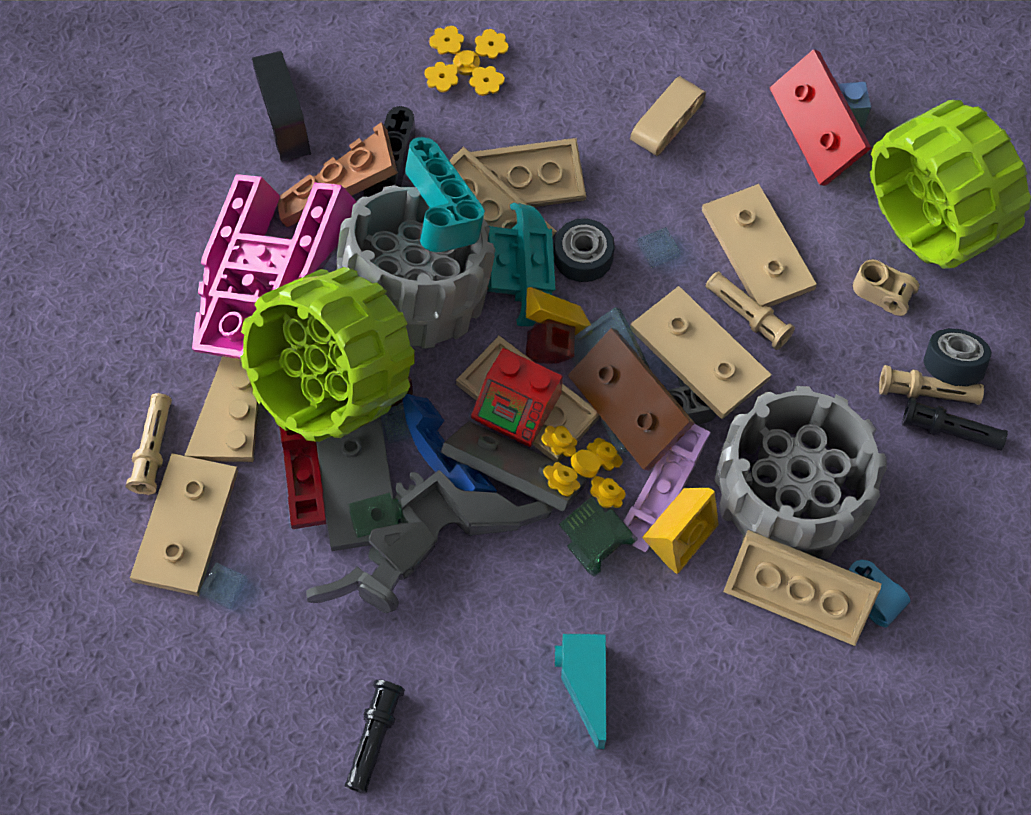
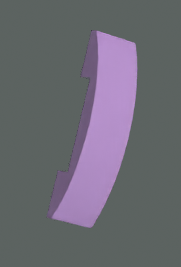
[617,424,710,553]

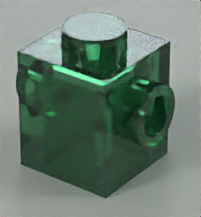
[347,493,403,538]

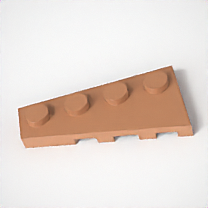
[278,122,398,227]

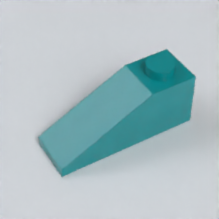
[555,634,606,749]

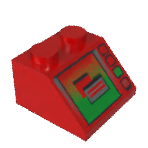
[471,348,563,447]

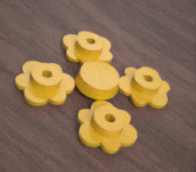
[424,26,508,96]
[541,426,626,508]

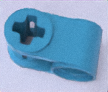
[849,559,910,628]

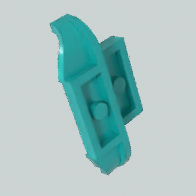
[487,202,556,327]

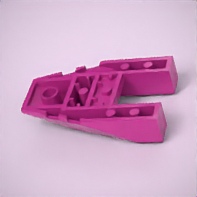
[192,174,356,359]

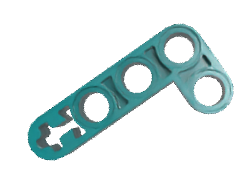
[405,137,485,252]

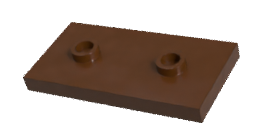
[568,328,695,471]

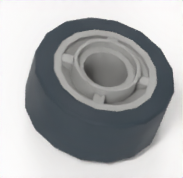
[554,218,615,282]
[923,328,992,386]

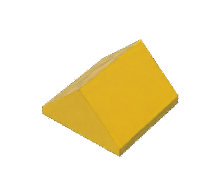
[642,488,719,574]

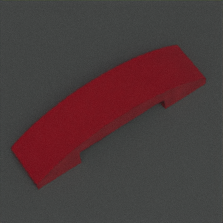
[280,427,327,530]

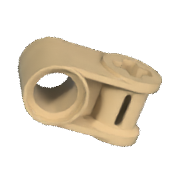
[853,259,920,316]

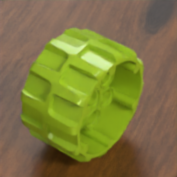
[870,100,1031,269]
[240,267,415,442]

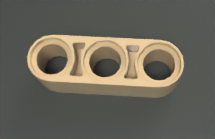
[630,76,706,156]

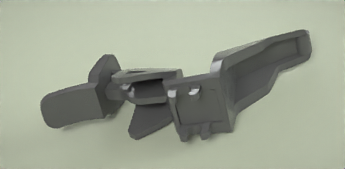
[306,470,553,613]

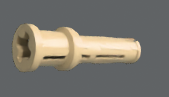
[706,271,795,350]
[879,365,984,405]
[126,393,172,495]

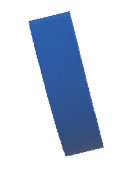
[403,394,497,493]

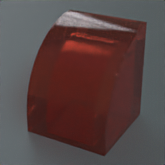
[526,319,575,364]

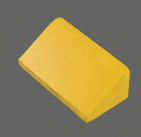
[526,287,591,336]

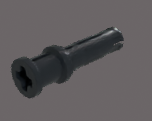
[902,397,1008,451]
[344,679,405,793]

